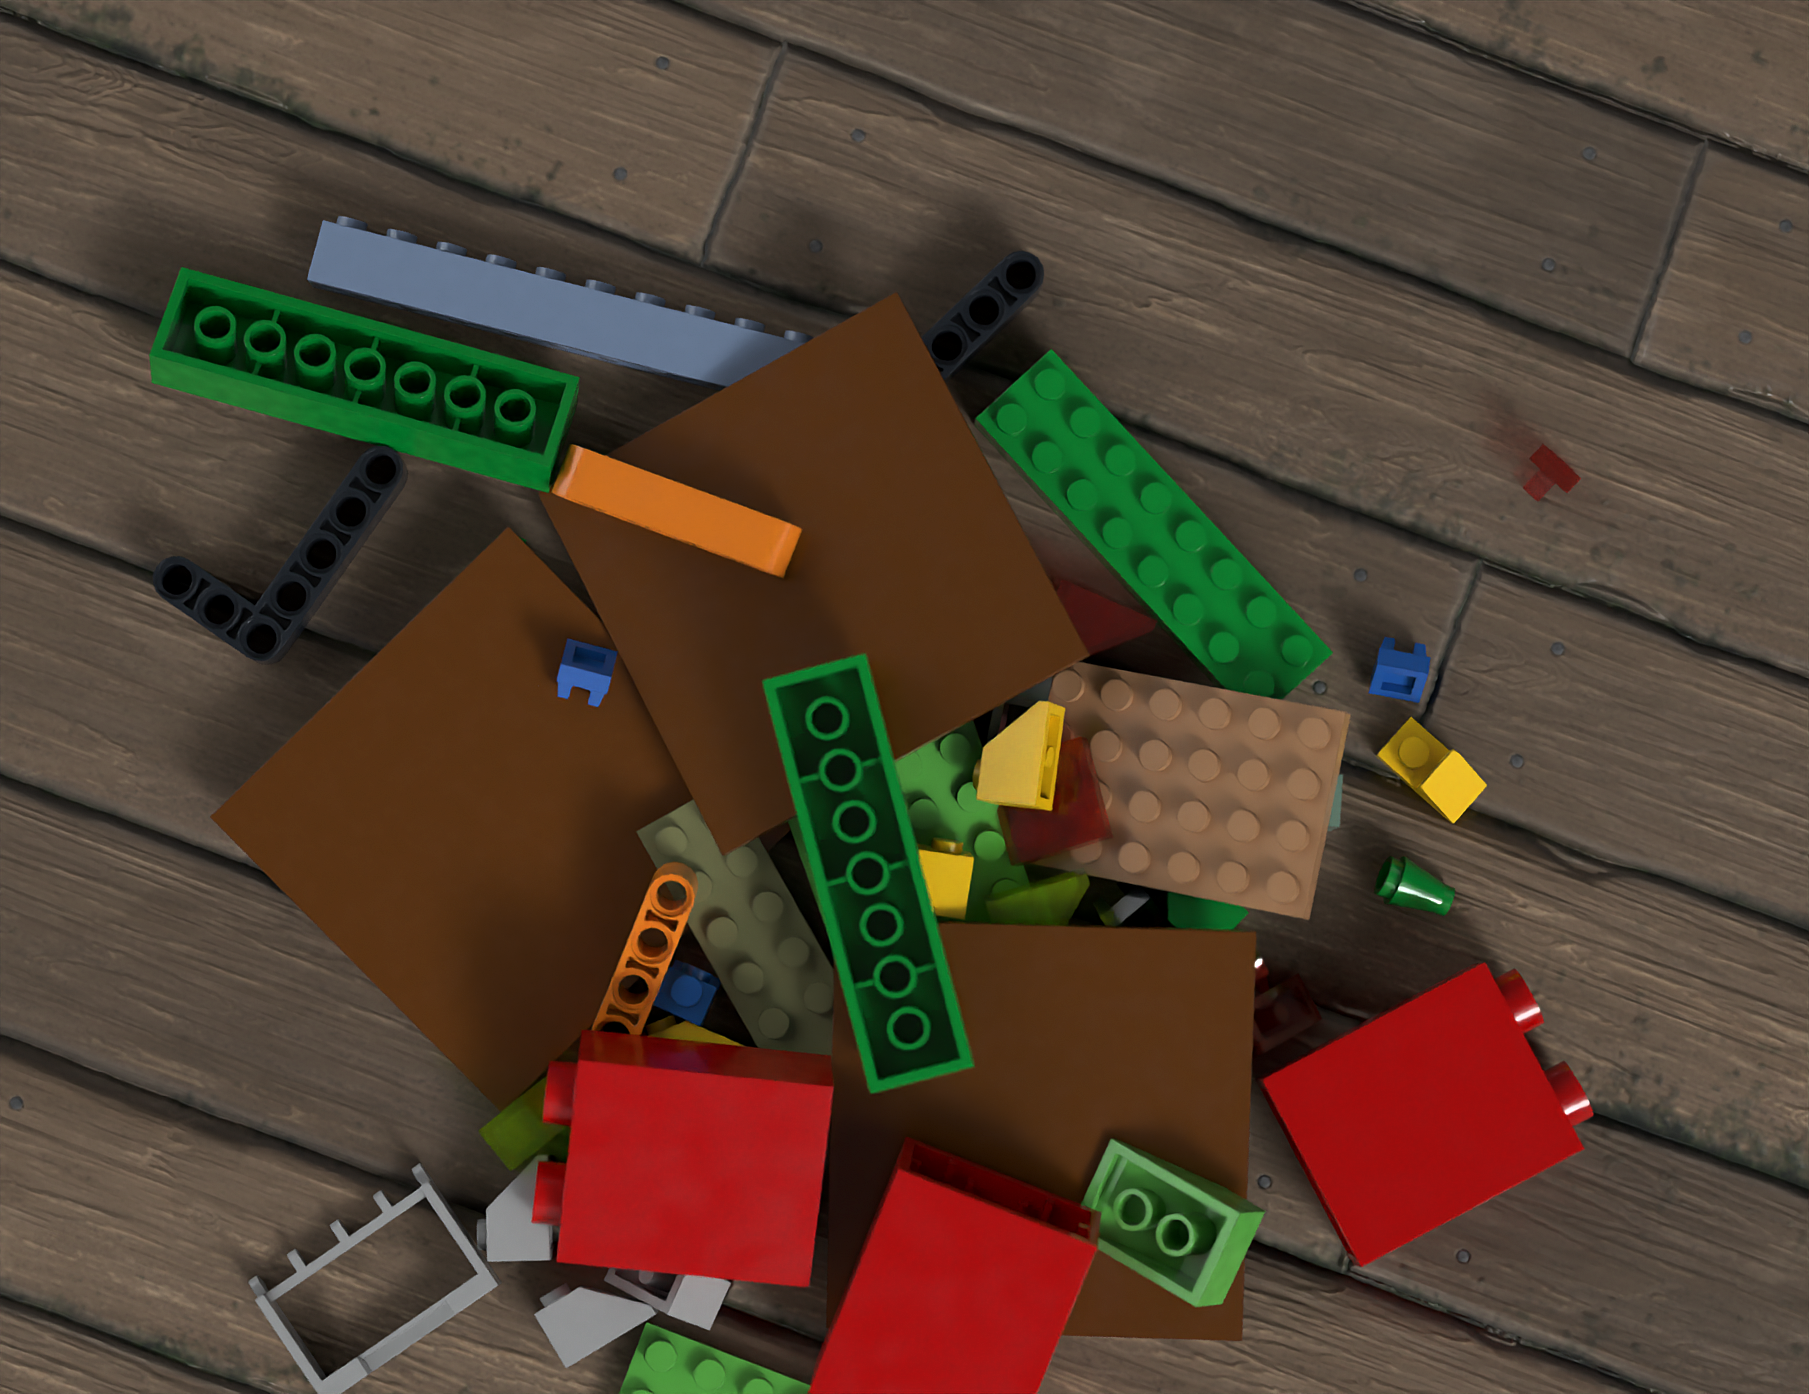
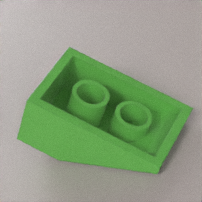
[1081,1139,1265,1307]

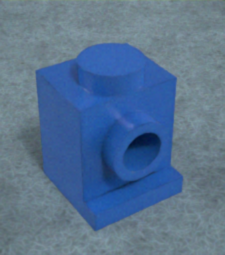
[653,959,722,1027]

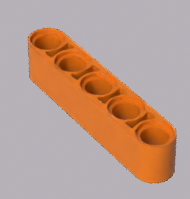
[552,444,802,578]
[591,862,699,1035]

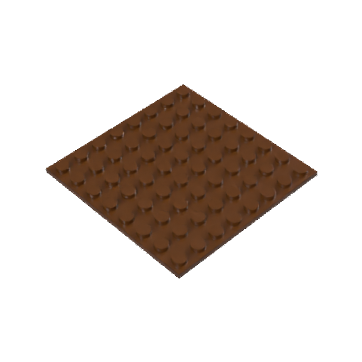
[538,292,1090,856]
[210,527,791,1113]
[826,921,1256,1341]

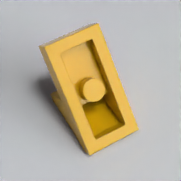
[1375,717,1487,824]

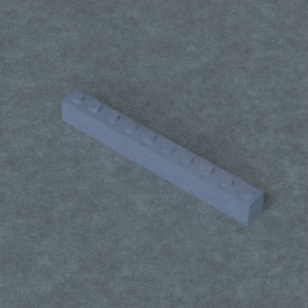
[307,216,814,391]

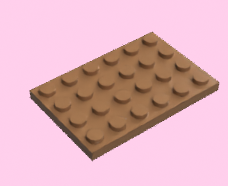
[1014,662,1351,920]

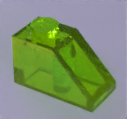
[983,868,1089,925]
[478,1077,569,1172]

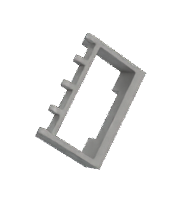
[248,1163,502,1394]

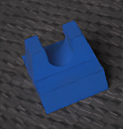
[1369,637,1431,703]
[556,638,618,707]

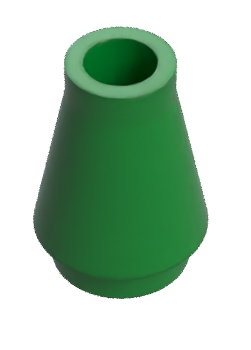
[1374,856,1455,916]

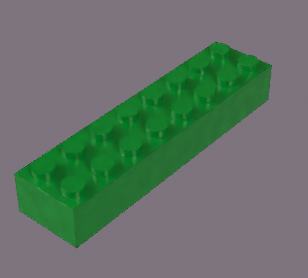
[149,267,580,493]
[974,349,1333,700]
[762,653,975,1094]

